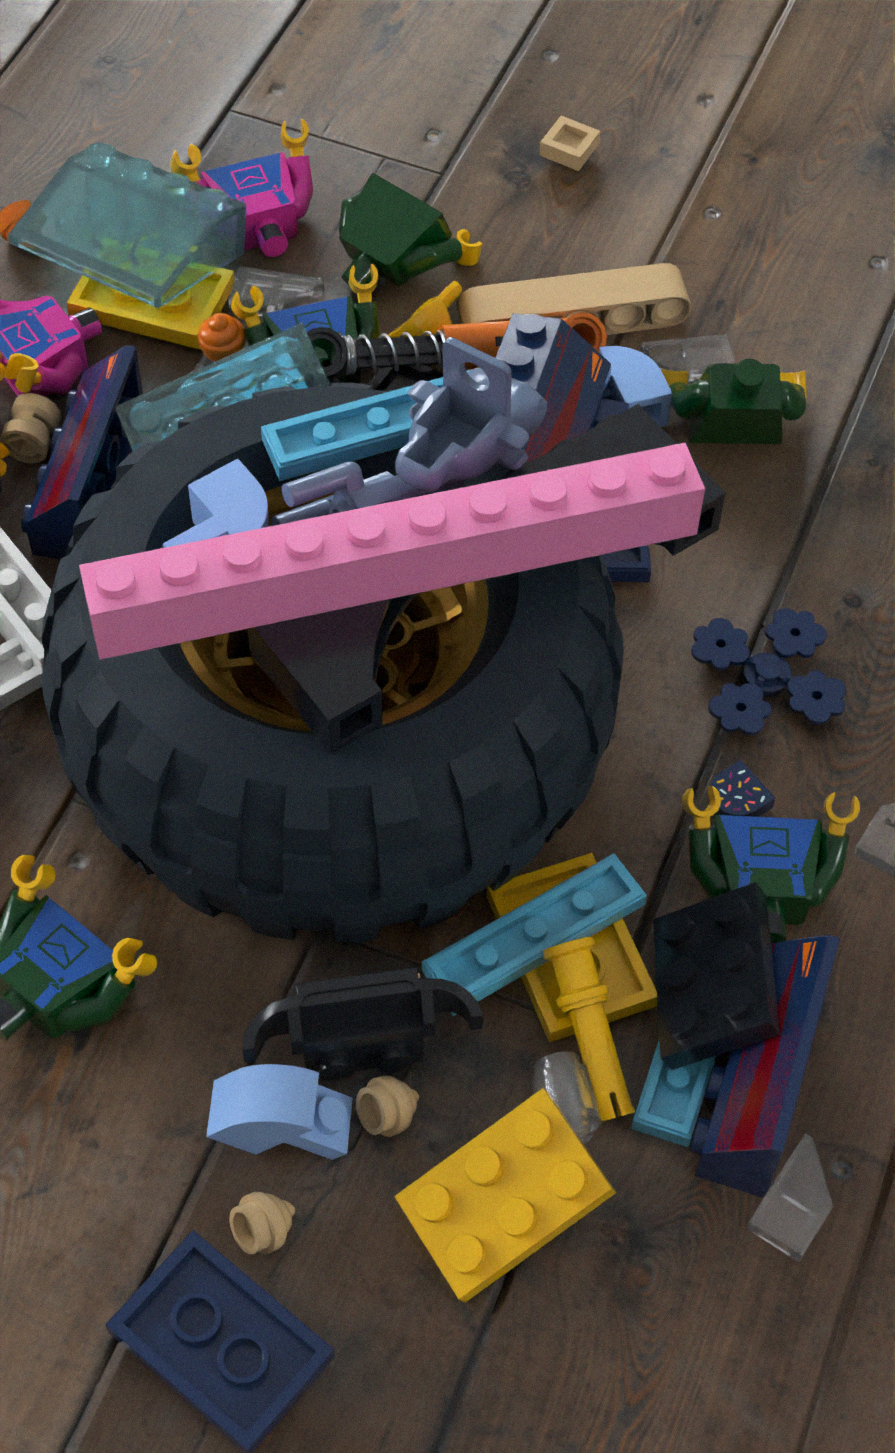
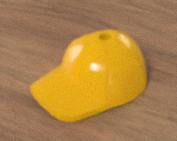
[384,281,462,338]

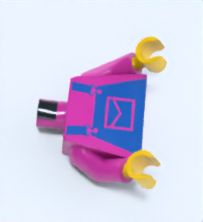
[170,119,314,257]
[0,296,102,397]

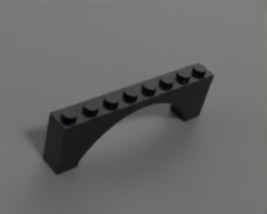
[247,404,726,754]

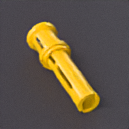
[542,936,635,1122]

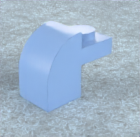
[599,346,672,427]
[163,459,269,548]
[206,1064,353,1160]

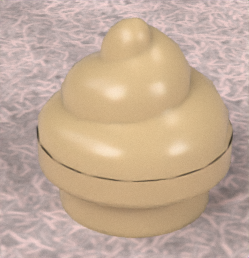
[356,1075,419,1137]
[229,1192,295,1255]

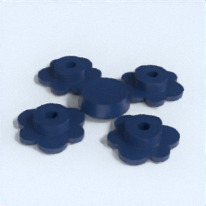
[691,608,846,735]

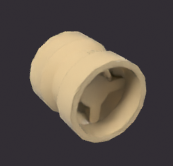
[0,393,61,463]

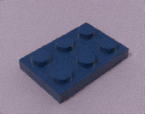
[105,1230,335,1453]

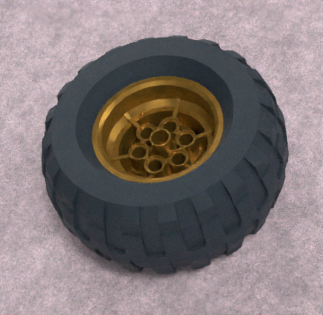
[41,383,624,942]

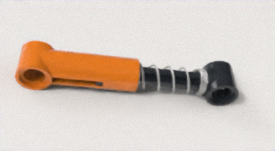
[290,312,607,386]

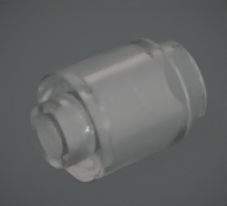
[531,1052,602,1144]

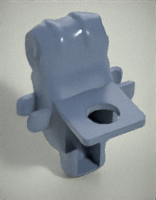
[395,337,547,492]

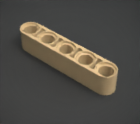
[456,263,692,335]

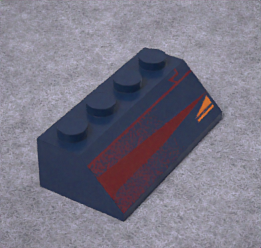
[495,313,611,462]
[21,345,146,560]
[689,935,840,1198]

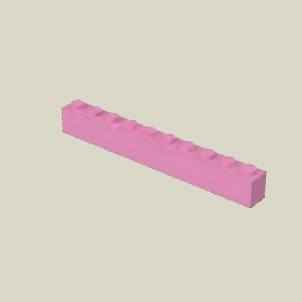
[79,443,705,660]

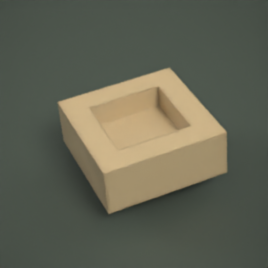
[539,116,600,171]

